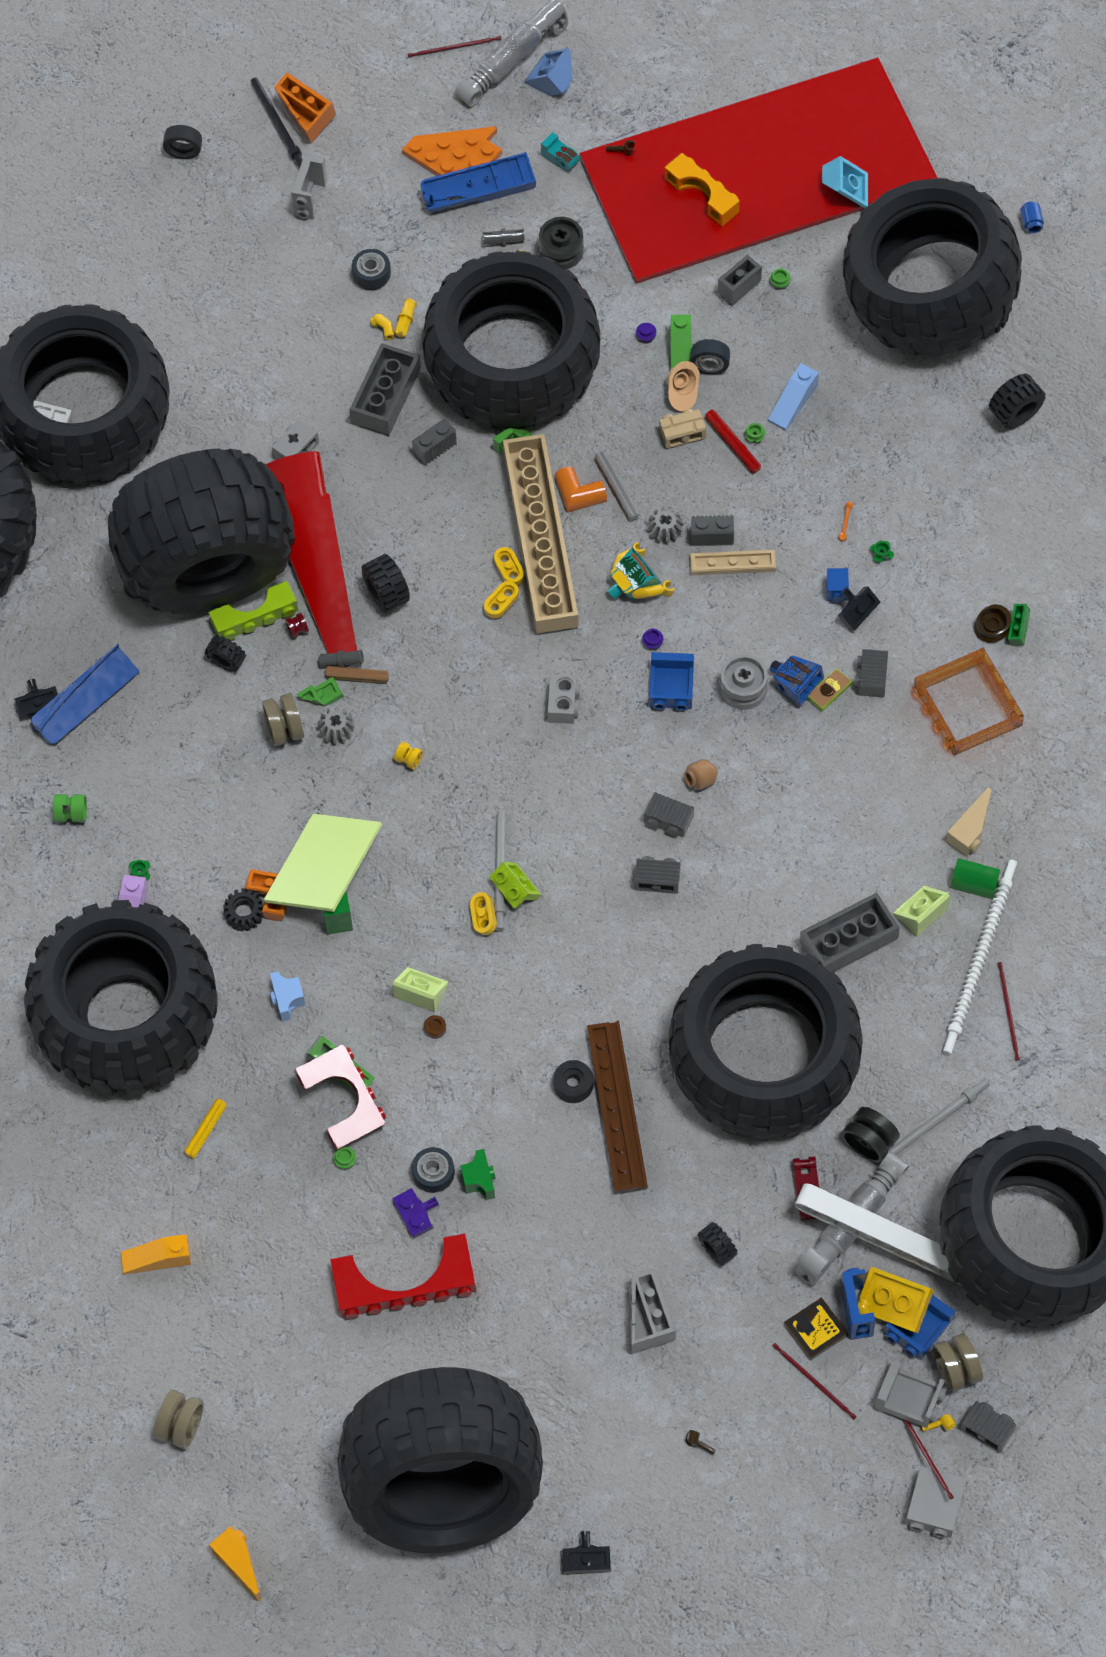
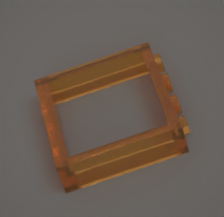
[912,647,1024,756]

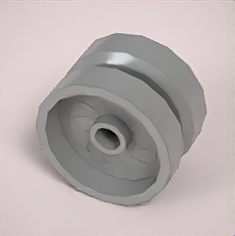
[720,654,768,710]

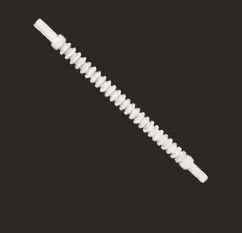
[943,859,1017,1055]

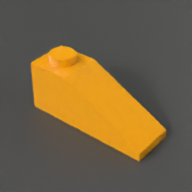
[121,1234,192,1274]
[209,1526,261,1601]

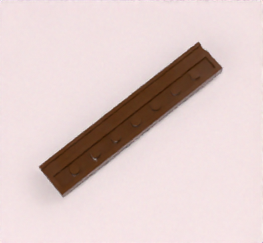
[587,1020,648,1194]

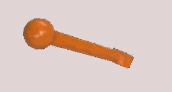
[838,501,853,542]

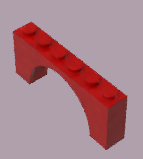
[330,1233,476,1319]

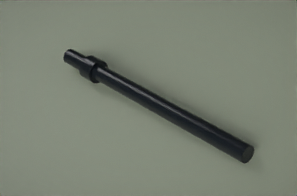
[250,77,303,169]

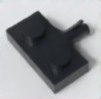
[838,586,881,631]
[14,679,61,720]
[563,1531,611,1574]

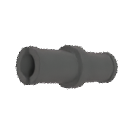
[483,228,525,245]
[319,650,364,668]

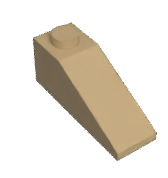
[946,787,992,857]

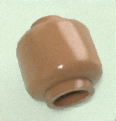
[684,759,718,790]

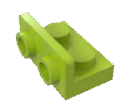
[490,862,542,908]

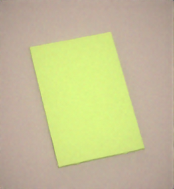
[264,814,382,912]

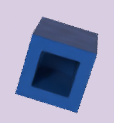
[826,568,849,603]

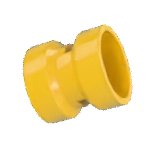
[394,741,423,770]

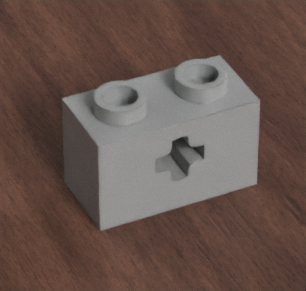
[272,419,319,460]

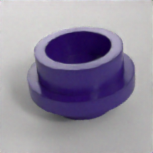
[636,323,657,343]
[642,628,664,649]

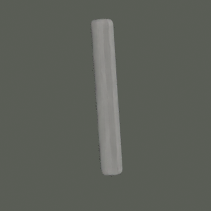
[595,451,640,521]

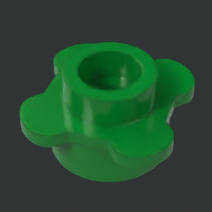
[870,541,894,563]
[129,860,151,881]

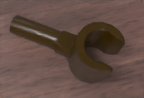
[606,140,635,156]
[685,1430,716,1455]

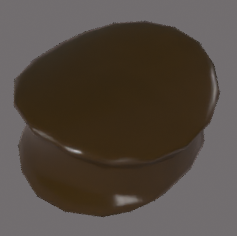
[974,604,1012,643]

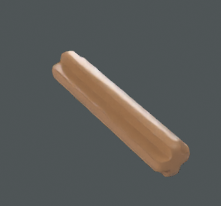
[325,666,389,683]

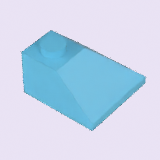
[822,156,868,208]

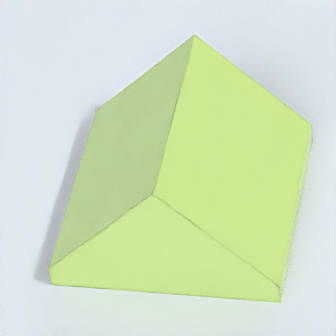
[893,886,950,937]
[393,967,448,1012]

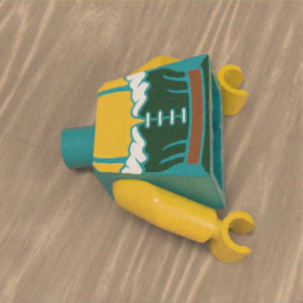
[607,542,675,599]

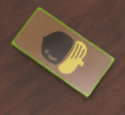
[807,668,852,712]

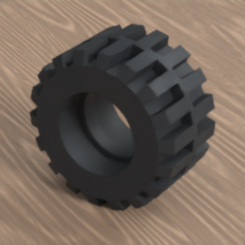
[989,373,1046,428]
[362,554,410,613]

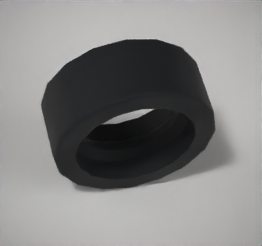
[163,125,202,159]

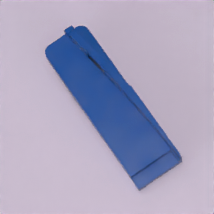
[421,152,536,212]
[31,644,140,745]

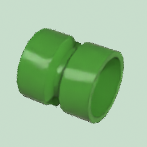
[53,794,87,822]

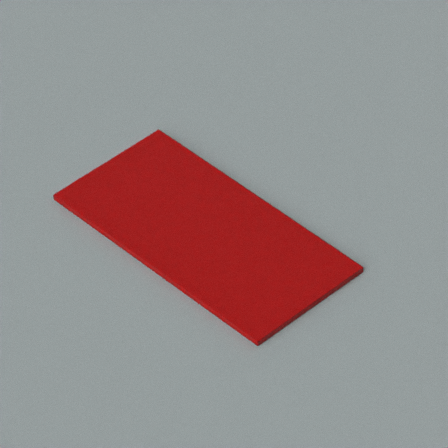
[579,57,938,284]

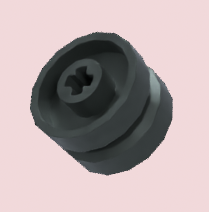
[539,217,584,269]
[841,1106,900,1163]

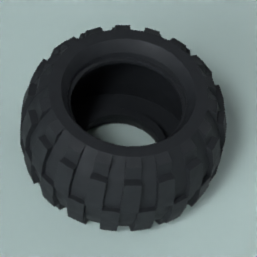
[108,448,295,614]
[24,900,218,1096]

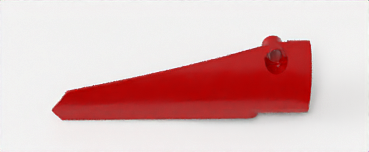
[266,451,357,665]

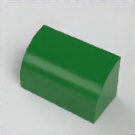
[950,858,1000,900]
[324,892,353,935]

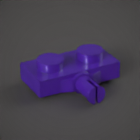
[392,1188,439,1239]

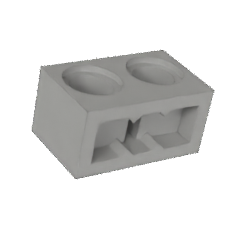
[548,675,580,724]

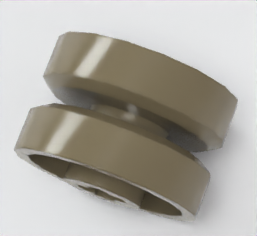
[262,693,304,746]
[932,1333,983,1392]
[153,1390,204,1449]

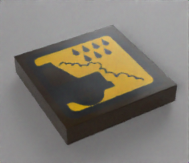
[784,1297,848,1361]

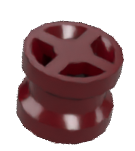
[285,612,309,638]

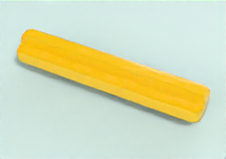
[184,1098,226,1159]

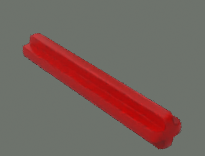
[705,409,761,473]

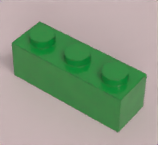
[1008,604,1030,645]

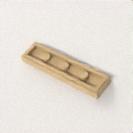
[690,550,776,575]

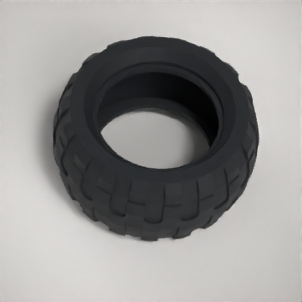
[843,178,1022,356]
[422,251,601,429]
[0,304,170,485]
[669,944,863,1140]
[939,1125,1106,1328]
[337,1367,543,1553]

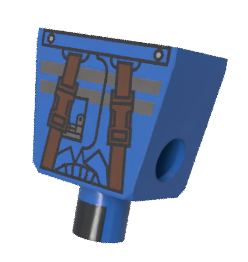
[770,656,824,706]

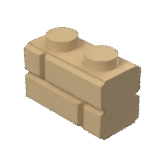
[659,409,706,449]

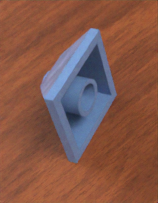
[524,48,573,96]

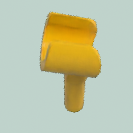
[922,1414,956,1431]

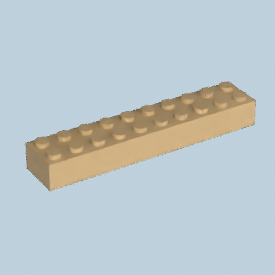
[503,434,579,634]

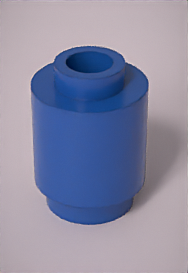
[1020,201,1044,233]

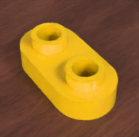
[494,547,524,586]
[484,581,519,618]
[470,892,497,935]

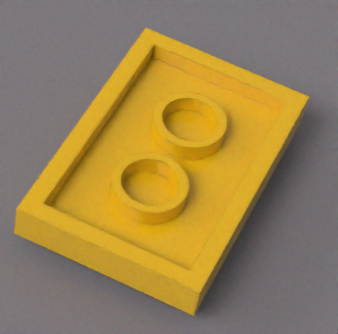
[858,1266,934,1333]

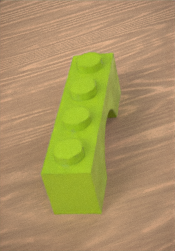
[209,581,298,640]

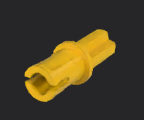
[395,299,417,338]

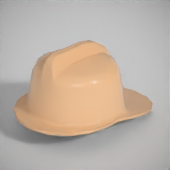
[667,361,700,411]

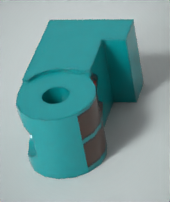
[541,132,580,171]

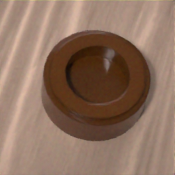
[424,1015,447,1039]

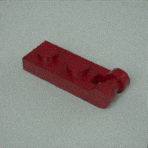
[792,1156,819,1220]

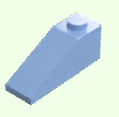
[768,363,819,431]

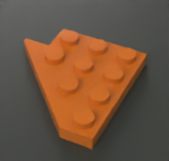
[402,126,502,176]

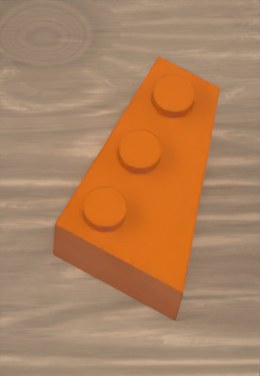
[274,72,336,143]

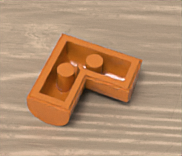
[555,466,607,512]
[246,869,287,921]

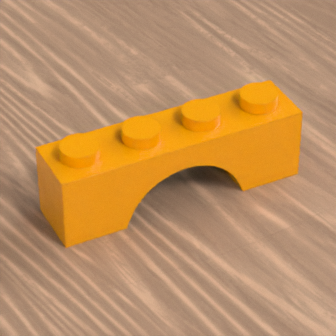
[665,153,740,226]

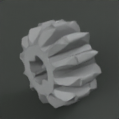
[648,507,683,543]
[318,707,355,745]

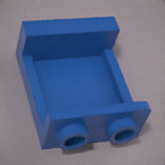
[649,652,694,711]
[841,1268,875,1340]
[884,1294,955,1360]

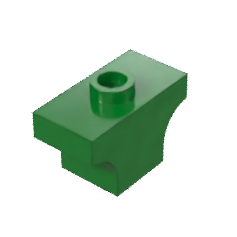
[460,1149,496,1200]

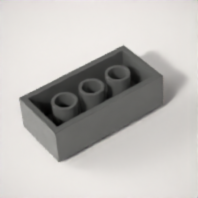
[349,343,421,435]
[800,892,900,972]

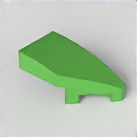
[493,428,533,454]
[297,677,344,706]

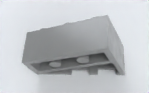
[631,1268,676,1353]

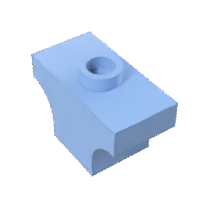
[270,971,305,1022]

